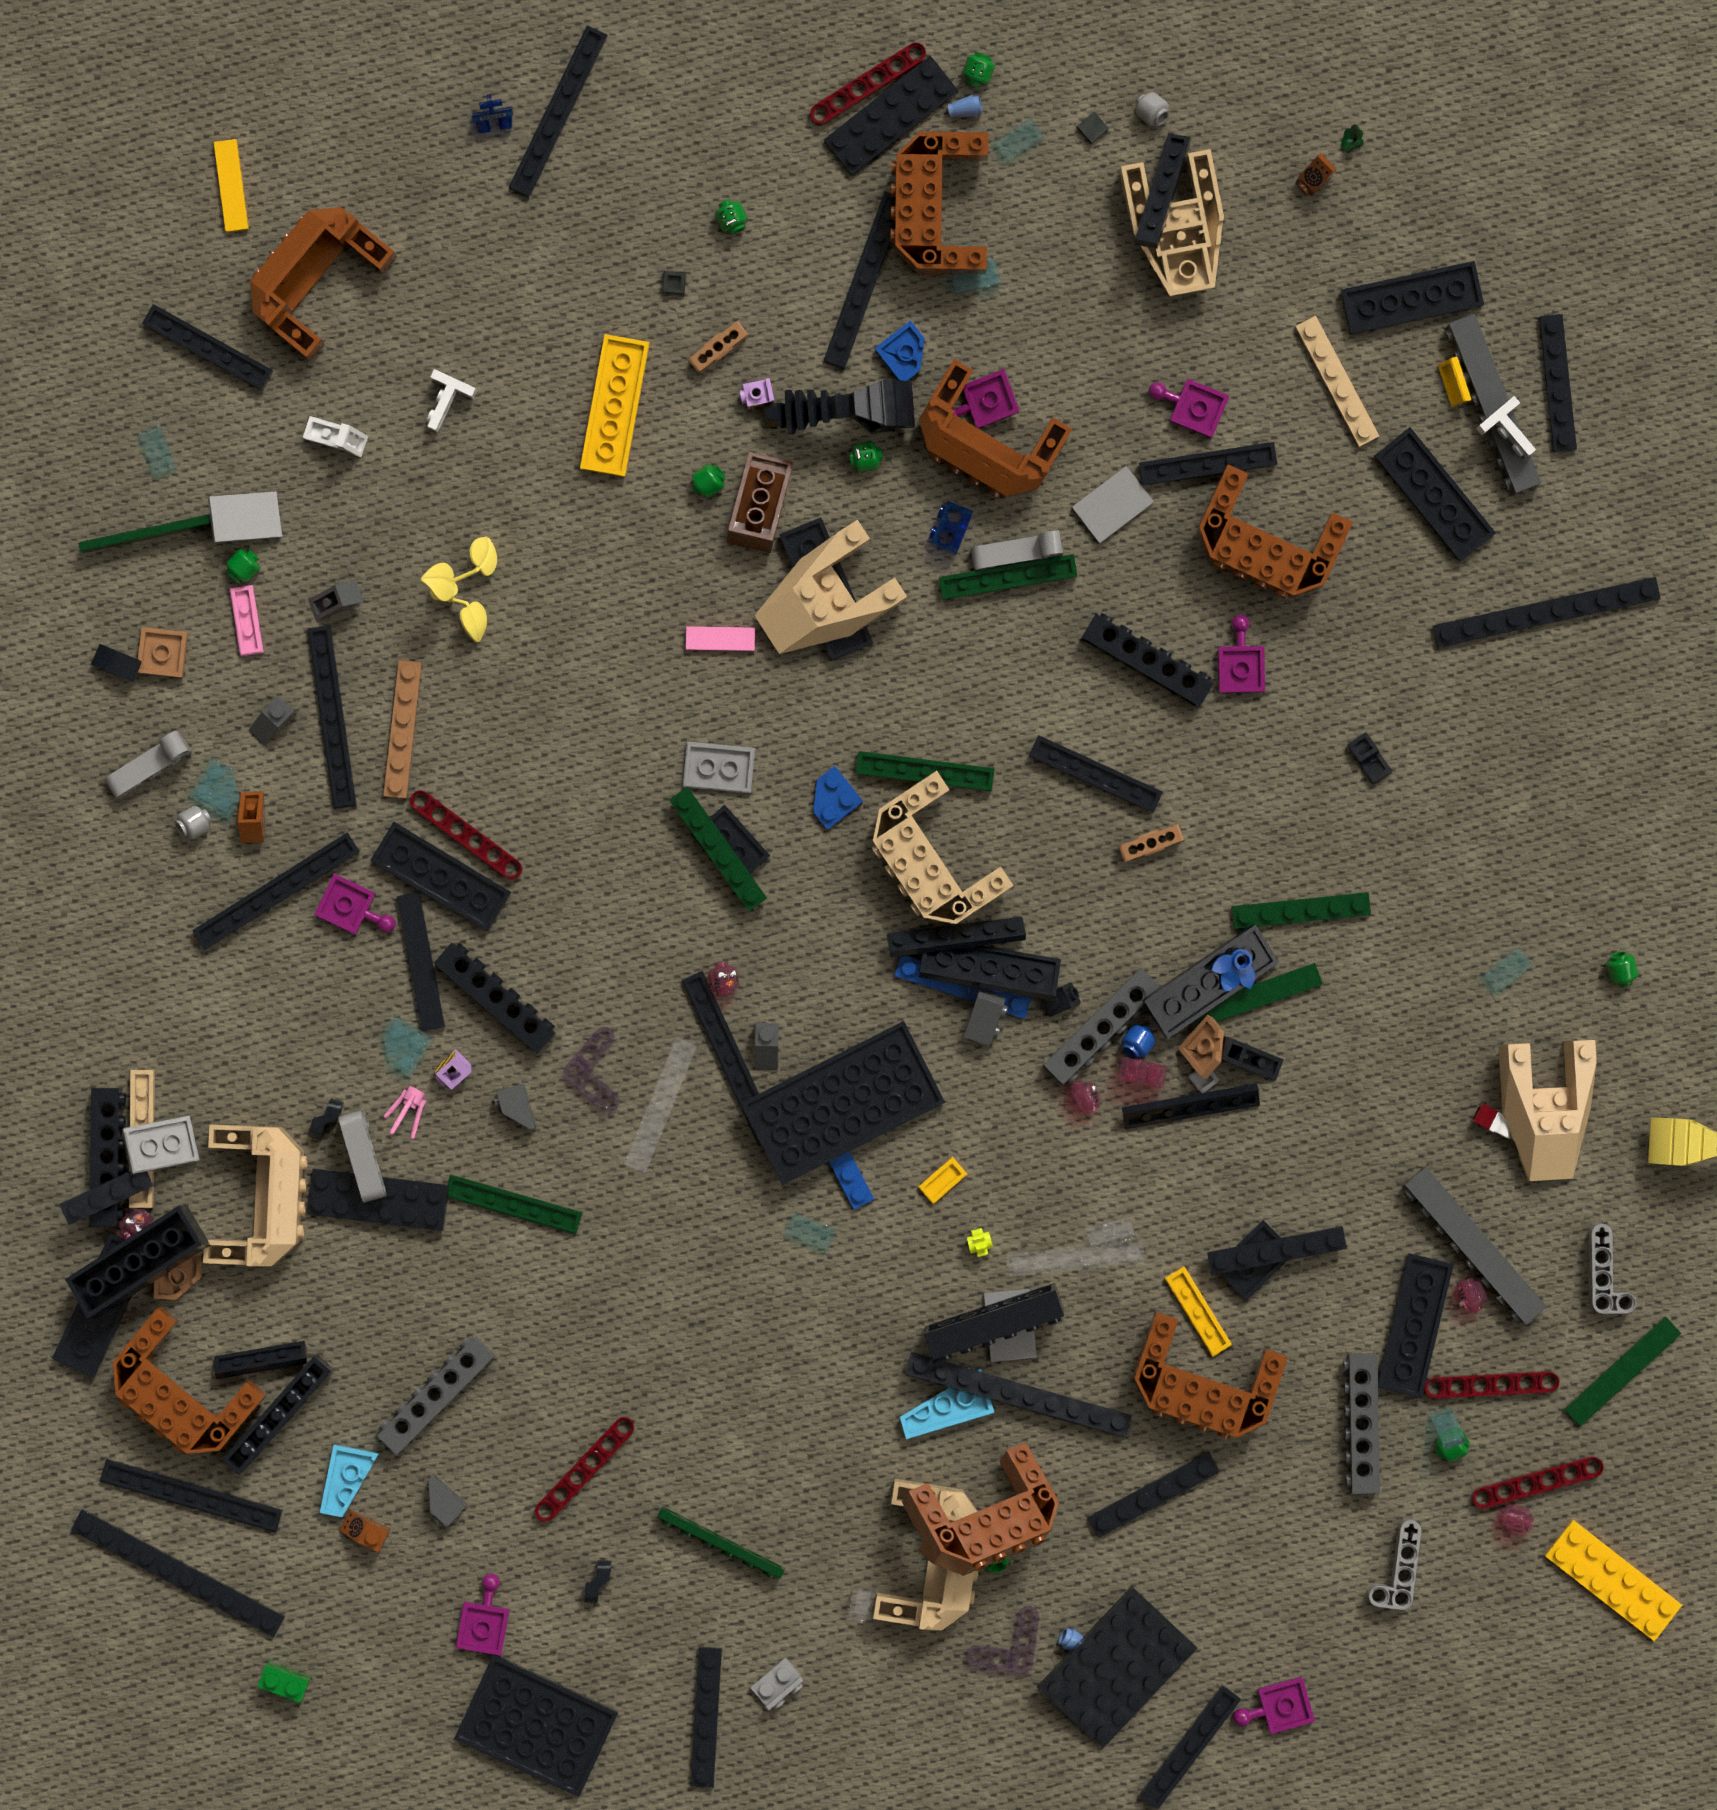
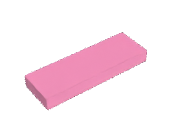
[230,585,264,656]
[686,627,755,651]

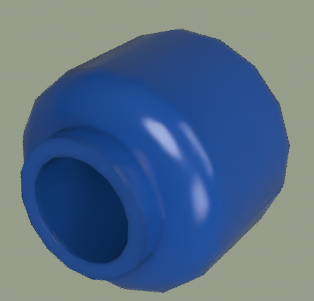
[1121,1025,1156,1059]

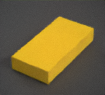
[1438,357,1471,408]
[918,1157,967,1204]

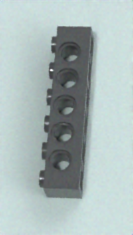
[1043,968,1160,1084]
[377,1336,496,1455]
[1343,1353,1380,1494]

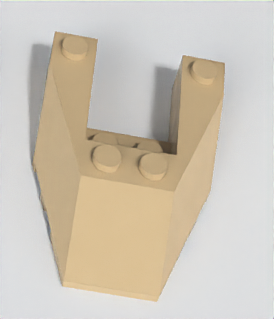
[1119,149,1224,297]
[755,520,907,654]
[1499,1040,1597,1181]

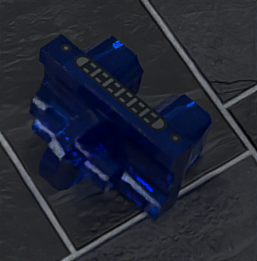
[472,94,514,134]

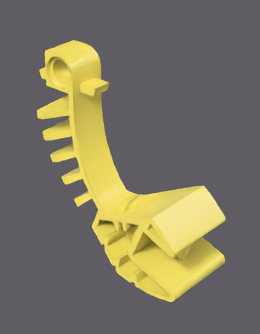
[1648,1117,1717,1166]

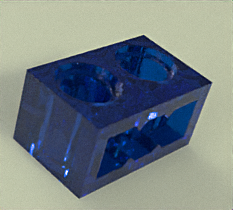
[928,501,973,555]

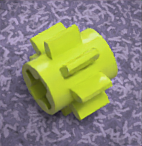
[967,1228,993,1257]

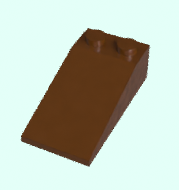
[727,451,793,553]

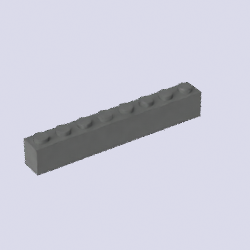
[1445,313,1541,495]
[1403,1167,1547,1325]

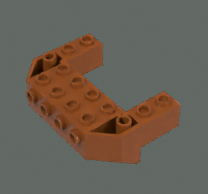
[891,131,988,277]
[250,207,397,361]
[918,359,1072,499]
[1197,464,1353,599]
[113,1306,268,1454]
[1132,1311,1288,1440]
[902,1443,1059,1576]

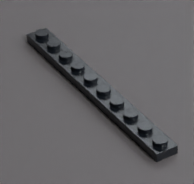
[1433,577,1661,648]
[905,1352,1131,1438]
[71,1509,285,1637]

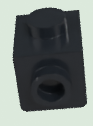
[1041,982,1081,1017]

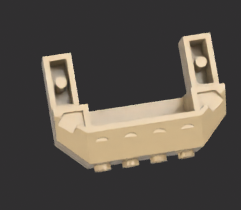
[872,771,1014,925]
[203,1124,308,1266]
[873,1479,978,1630]

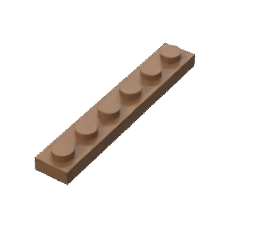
[383,660,422,799]

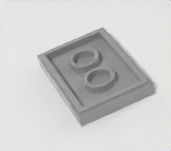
[1072,466,1154,544]
[208,491,282,543]
[683,742,755,794]
[122,1116,199,1175]
[984,1289,1037,1362]

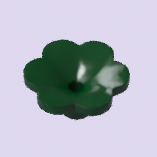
[1341,124,1364,153]

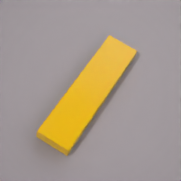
[214,139,249,233]
[1165,1266,1232,1357]

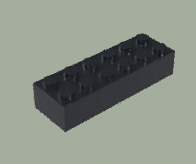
[65,1205,210,1319]
[924,1283,1064,1361]

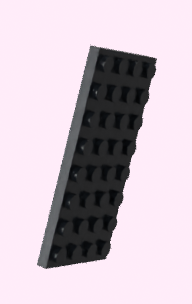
[740,1021,945,1186]

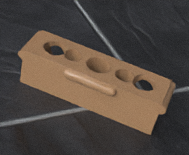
[688,321,748,374]
[1118,824,1184,862]

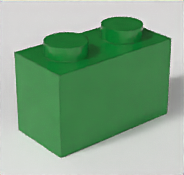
[257,1662,312,1703]

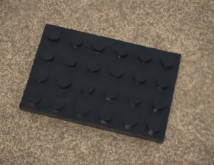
[1037,1586,1197,1748]
[454,1654,619,1797]

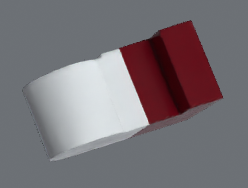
[1471,1103,1511,1139]

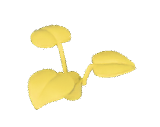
[420,537,497,643]

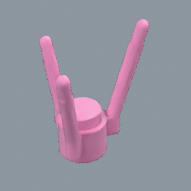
[384,1086,426,1139]

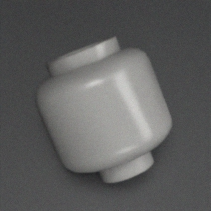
[1136,92,1170,126]
[175,806,211,840]

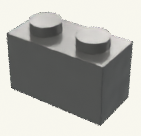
[964,989,1008,1046]

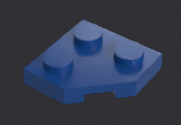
[875,320,925,381]
[813,766,863,830]

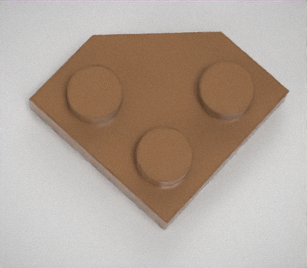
[1178,1015,1224,1079]
[153,1254,203,1300]

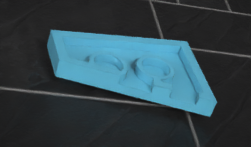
[320,1444,379,1517]

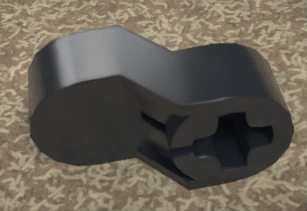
[308,1098,344,1140]
[584,1560,612,1604]

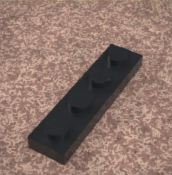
[59,1171,154,1225]
[214,1341,307,1379]

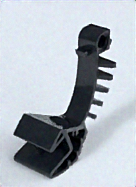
[763,380,915,435]

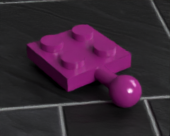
[952,369,1021,429]
[1148,378,1229,439]
[1218,615,1265,693]
[314,873,396,934]
[456,1573,510,1655]
[1233,1676,1315,1734]

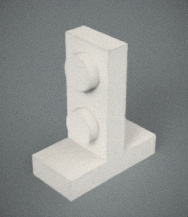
[426,369,477,433]
[1476,396,1536,459]
[303,416,368,458]

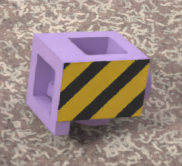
[740,378,775,409]
[435,1049,472,1090]

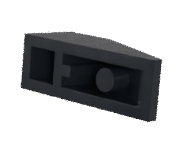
[1221,1036,1284,1081]

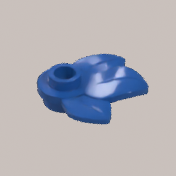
[1211,949,1255,992]

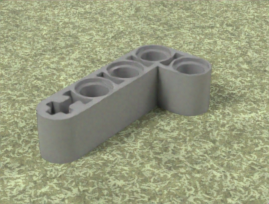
[971,530,1063,571]
[104,731,192,799]
[339,1109,387,1203]
[1588,1223,1636,1314]
[1367,1518,1421,1610]

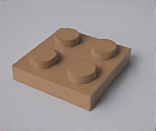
[137,627,188,678]

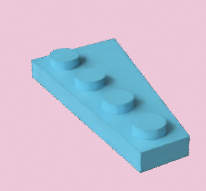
[900,1369,994,1440]

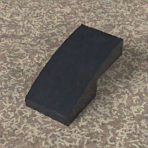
[91,644,142,682]
[1347,732,1392,785]

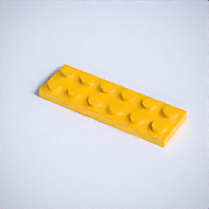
[580,334,650,477]
[1544,1519,1682,1642]

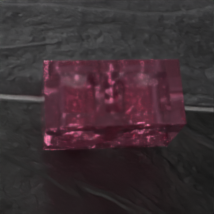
[1117,1057,1168,1088]

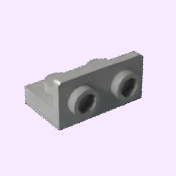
[750,1657,803,1711]

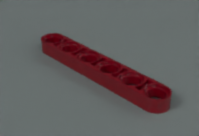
[810,42,926,125]
[410,790,523,879]
[1424,1371,1560,1398]
[535,1416,635,1522]
[1471,1456,1604,1508]

